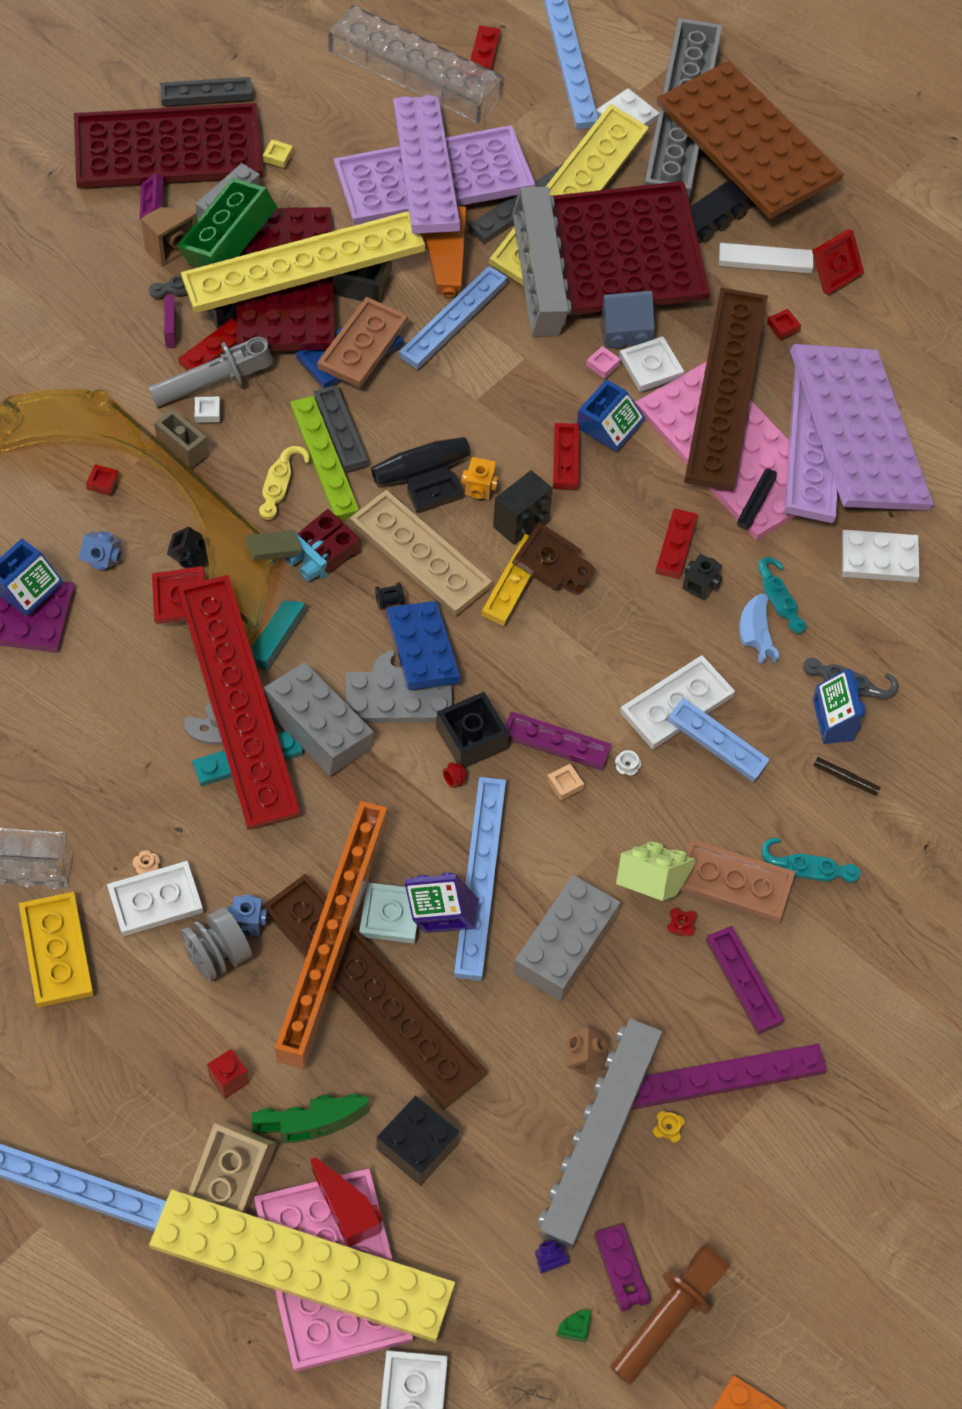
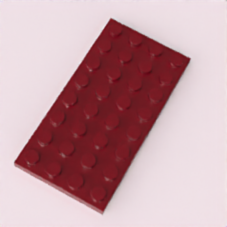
[74,103,263,188]
[237,207,334,351]

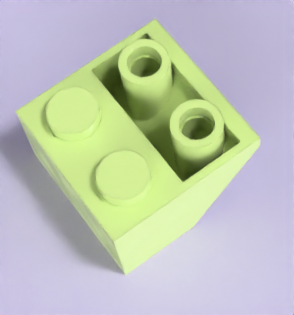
[616,841,696,901]

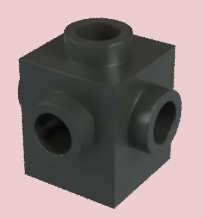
[682,554,723,601]

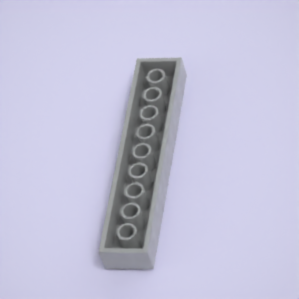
[645,18,722,201]

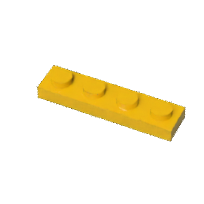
[481,534,544,626]

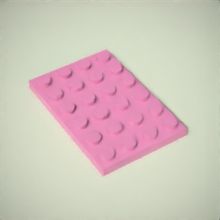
[254,1168,413,1373]

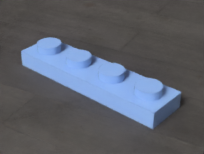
[666,697,770,782]

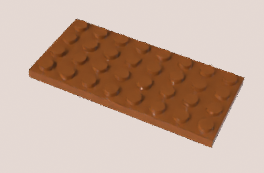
[656,61,844,219]

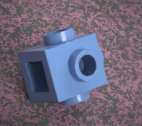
[79,531,122,570]
[227,895,267,938]

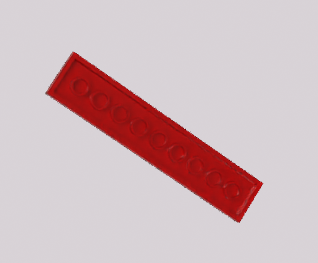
[177,575,300,830]

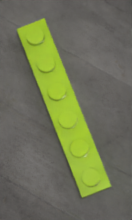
[290,396,359,521]

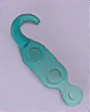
[758,557,807,634]
[761,838,861,883]

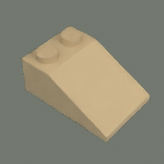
[188,1121,277,1213]

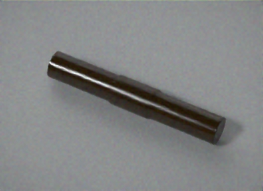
[813,757,881,796]

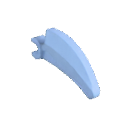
[739,593,779,664]

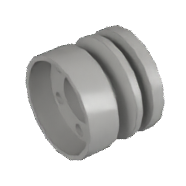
[180,907,252,982]

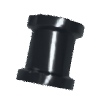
[375,582,405,609]

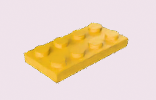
[19,892,94,1008]

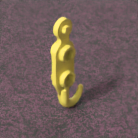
[259,446,310,520]

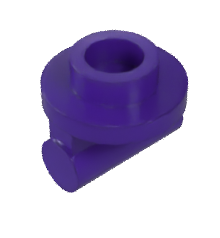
[535,1240,569,1274]

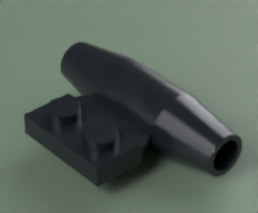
[371,437,471,513]

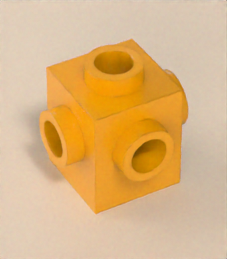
[461,457,499,500]

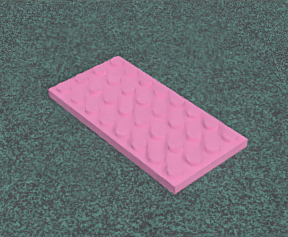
[635,362,797,541]

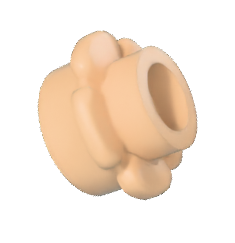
[133,850,160,875]

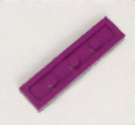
[505,711,611,771]
[706,926,784,1035]

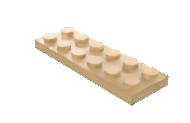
[349,490,492,616]

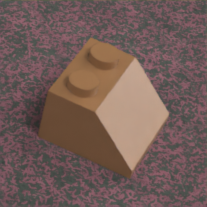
[141,207,197,267]

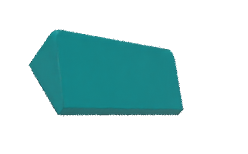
[251,600,306,671]

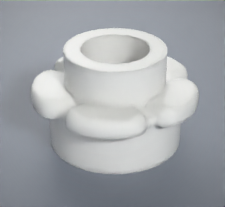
[615,750,641,776]

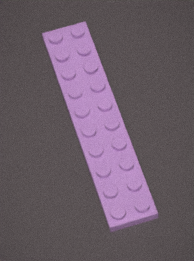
[393,95,460,234]

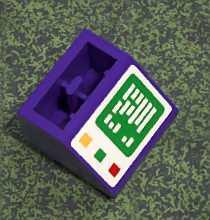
[405,872,479,933]

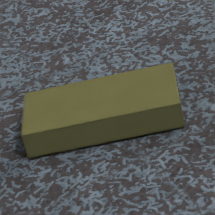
[244,530,302,561]

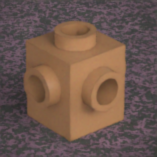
[566,1027,608,1075]

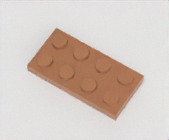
[317,297,408,388]
[680,838,796,923]

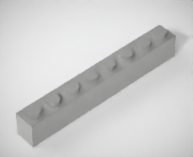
[536,1018,662,1251]

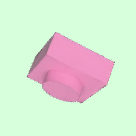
[586,346,621,379]

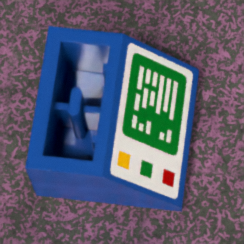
[577,379,645,452]
[0,538,63,616]
[812,669,865,744]

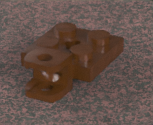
[512,522,595,595]

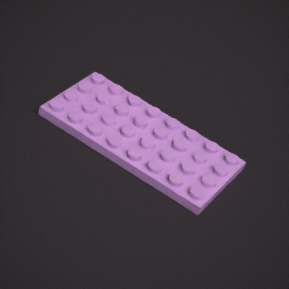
[334,125,535,226]
[790,344,934,510]

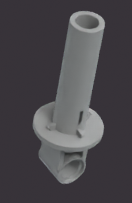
[148,337,272,407]

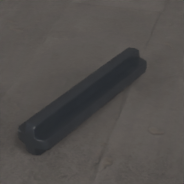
[737,468,777,530]

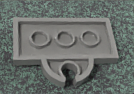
[346,650,452,723]

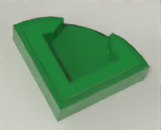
[556,1310,592,1343]

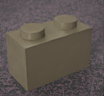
[154,409,209,469]

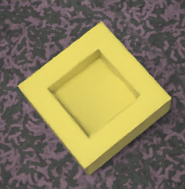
[263,140,293,168]

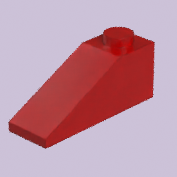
[310,1157,383,1247]

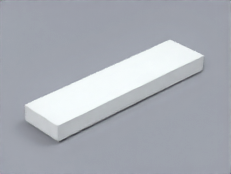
[718,243,813,274]

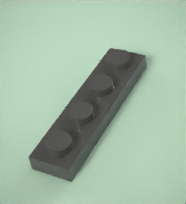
[160,77,253,106]
[313,385,368,472]

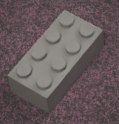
[263,662,374,776]
[513,875,621,1002]

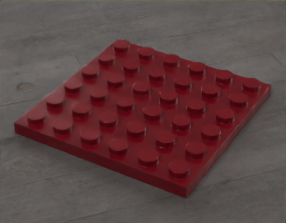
[552,181,710,315]

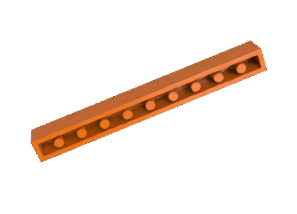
[275,801,388,1069]

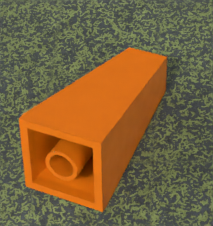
[420,206,466,297]

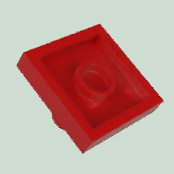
[812,229,864,294]
[152,566,206,625]

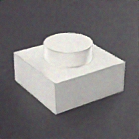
[195,396,220,423]

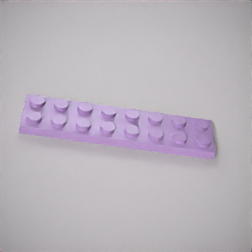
[784,367,837,523]

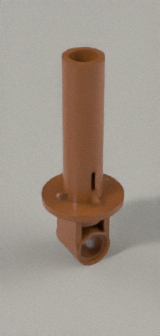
[610,1244,730,1385]

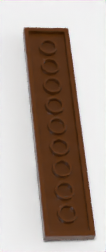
[684,287,768,492]
[262,874,487,1110]

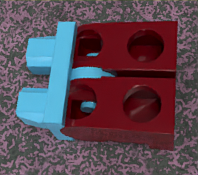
[284,509,362,582]

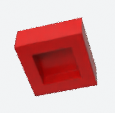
[767,309,801,340]
[86,464,119,496]

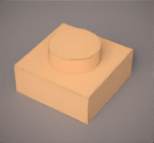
[547,764,584,800]

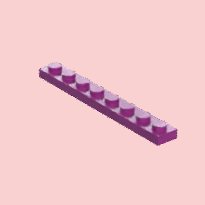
[632,1044,827,1110]

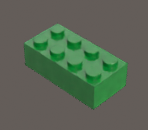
[177,177,277,268]

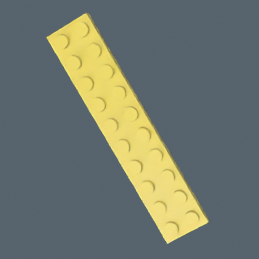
[488,103,649,285]
[181,211,425,313]
[149,1189,455,1343]

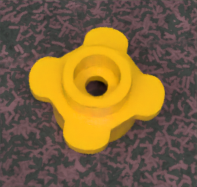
[653,1111,685,1143]

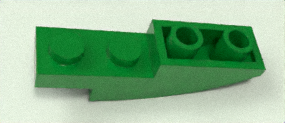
[251,1094,369,1144]

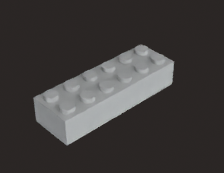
[512,187,571,337]

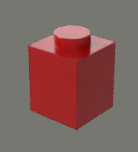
[207,1049,249,1099]

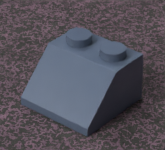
[600,291,654,348]

